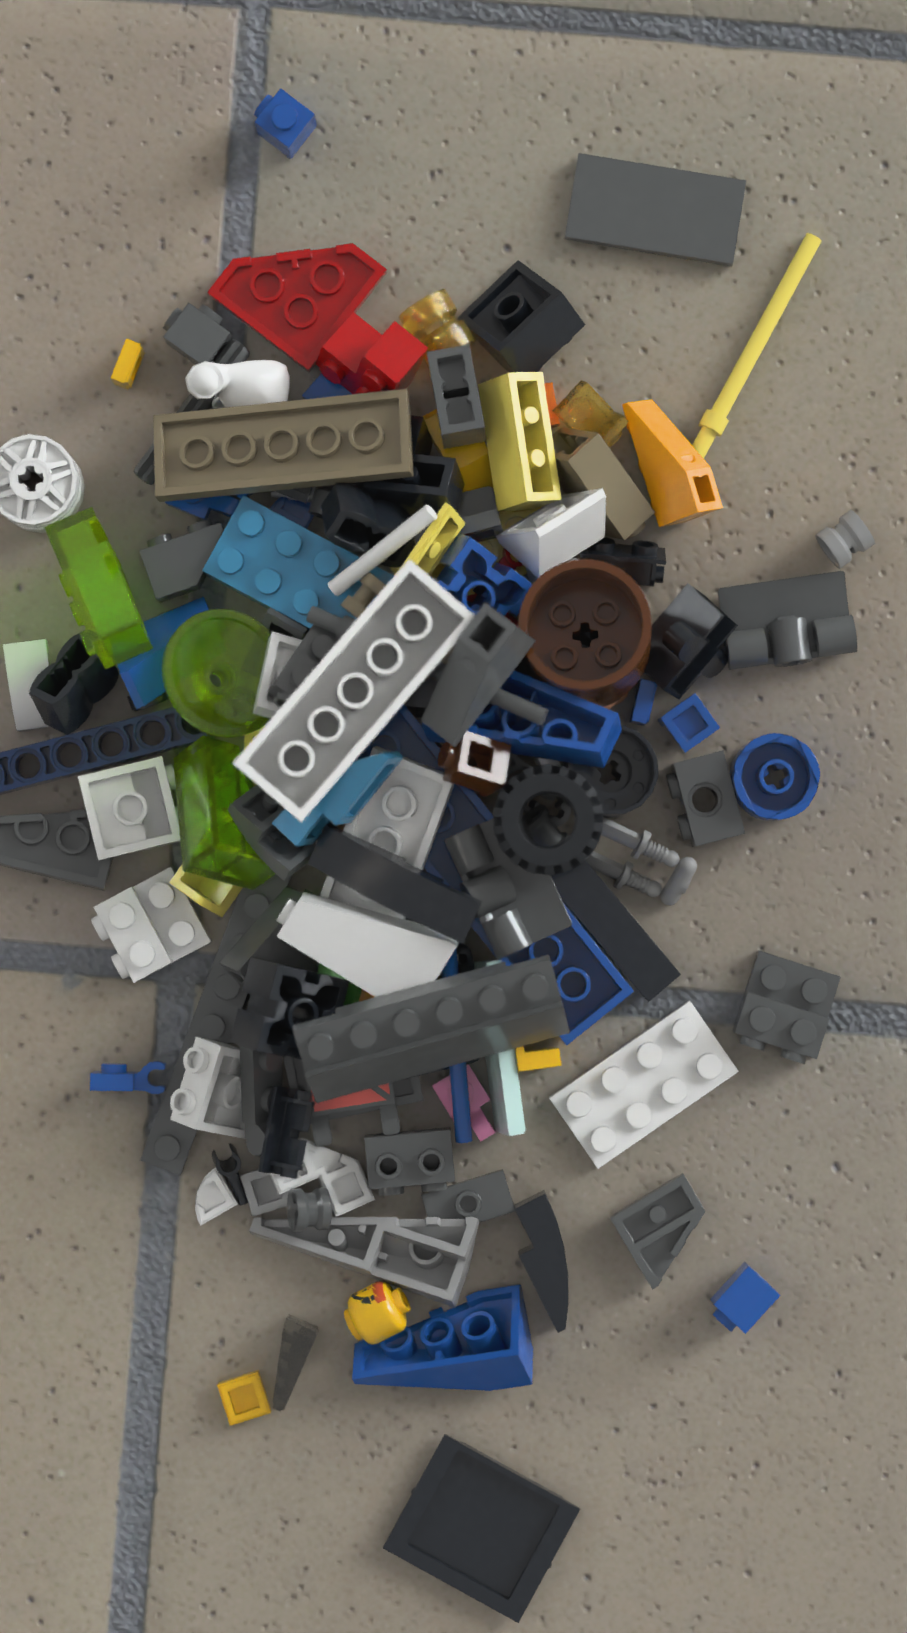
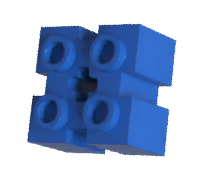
[430,533,533,616]

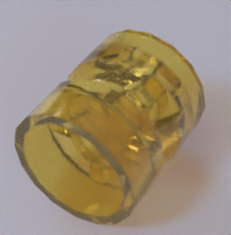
[399,289,476,369]

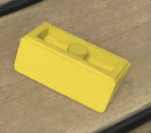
[397,502,465,576]

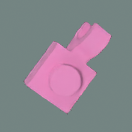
[432,1064,495,1142]

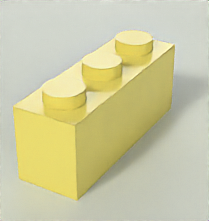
[478,372,562,511]

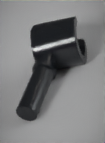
[212,1143,248,1206]

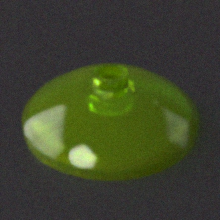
[162,609,271,738]

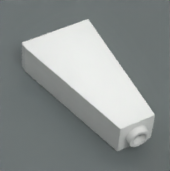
[276,892,458,997]

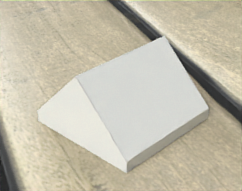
[496,488,606,578]

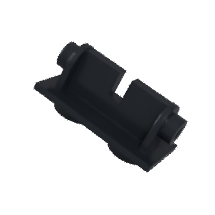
[580,537,666,587]
[258,1086,315,1179]

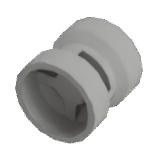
[815,510,875,569]

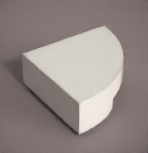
[195,1167,238,1226]

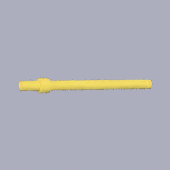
[692,233,821,459]

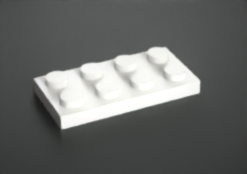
[320,746,454,920]
[549,1001,739,1169]

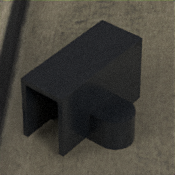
[645,584,738,700]

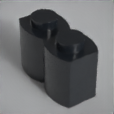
[321,483,416,568]
[29,632,119,735]

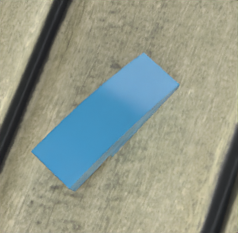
[272,751,404,846]

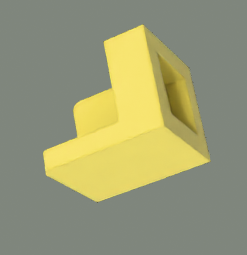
[169,848,247,917]

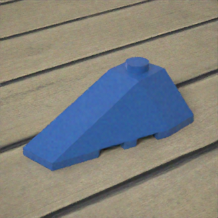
[352,1284,533,1391]

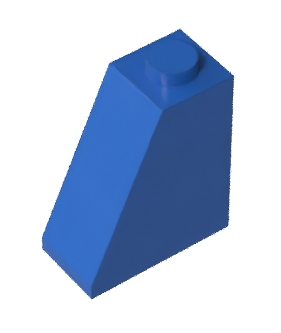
[109,597,228,709]

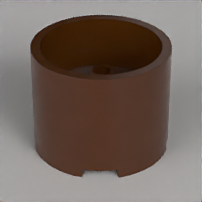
[518,559,652,707]

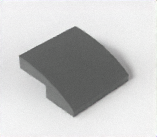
[228,785,337,881]

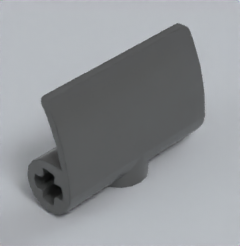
[718,571,857,670]
[444,815,572,960]

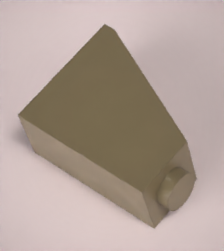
[552,427,655,540]

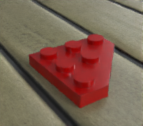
[207,243,387,373]

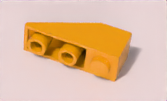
[622,399,723,527]

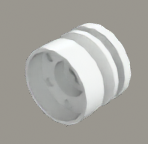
[0,434,85,533]

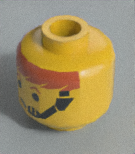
[344,1281,411,1345]

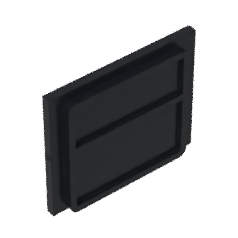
[383,1434,580,1623]

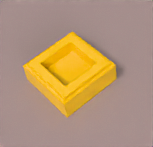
[110,338,145,390]
[217,1370,272,1426]

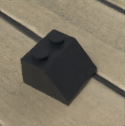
[457,260,585,373]

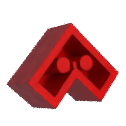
[315,312,428,394]

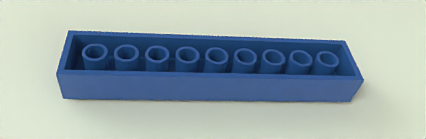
[354,704,634,1045]

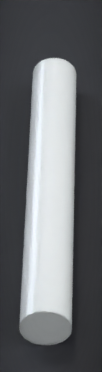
[328,504,437,596]

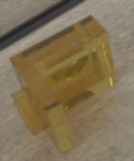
[553,380,629,448]

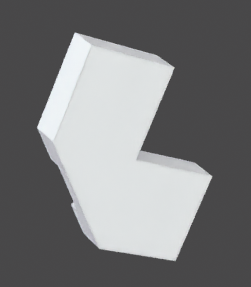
[270,1138,375,1217]

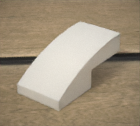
[3,639,51,731]

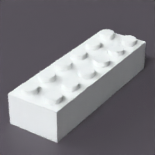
[233,559,475,822]

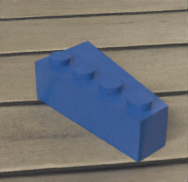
[421,670,622,768]

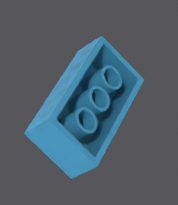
[202,495,394,631]

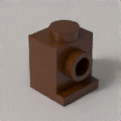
[438,731,511,797]

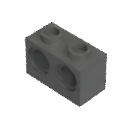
[427,344,486,449]

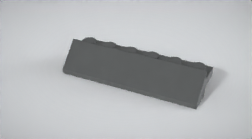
[293,955,570,1103]

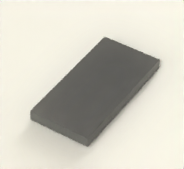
[564,153,747,267]

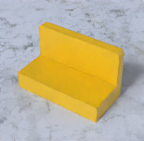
[515,1046,562,1072]

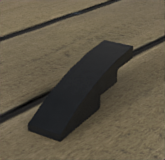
[308,823,482,944]
[551,861,681,1002]

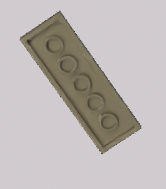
[153,389,413,502]

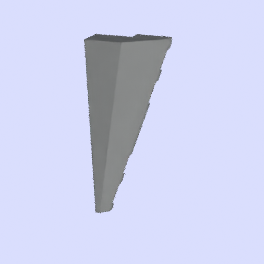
[249,1217,479,1308]

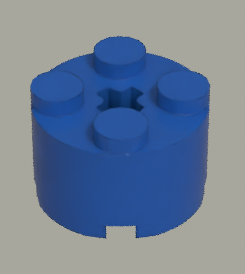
[730,733,820,821]

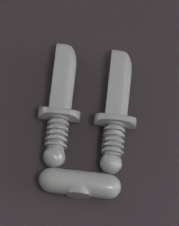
[585,817,697,906]

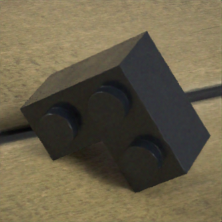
[363,415,465,517]

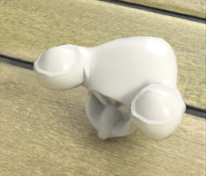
[185,360,290,409]

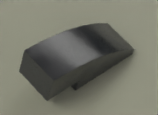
[514,1190,569,1333]

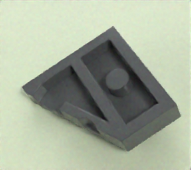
[609,1173,706,1290]

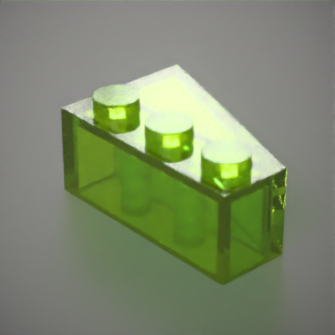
[44,507,153,669]
[173,735,275,890]

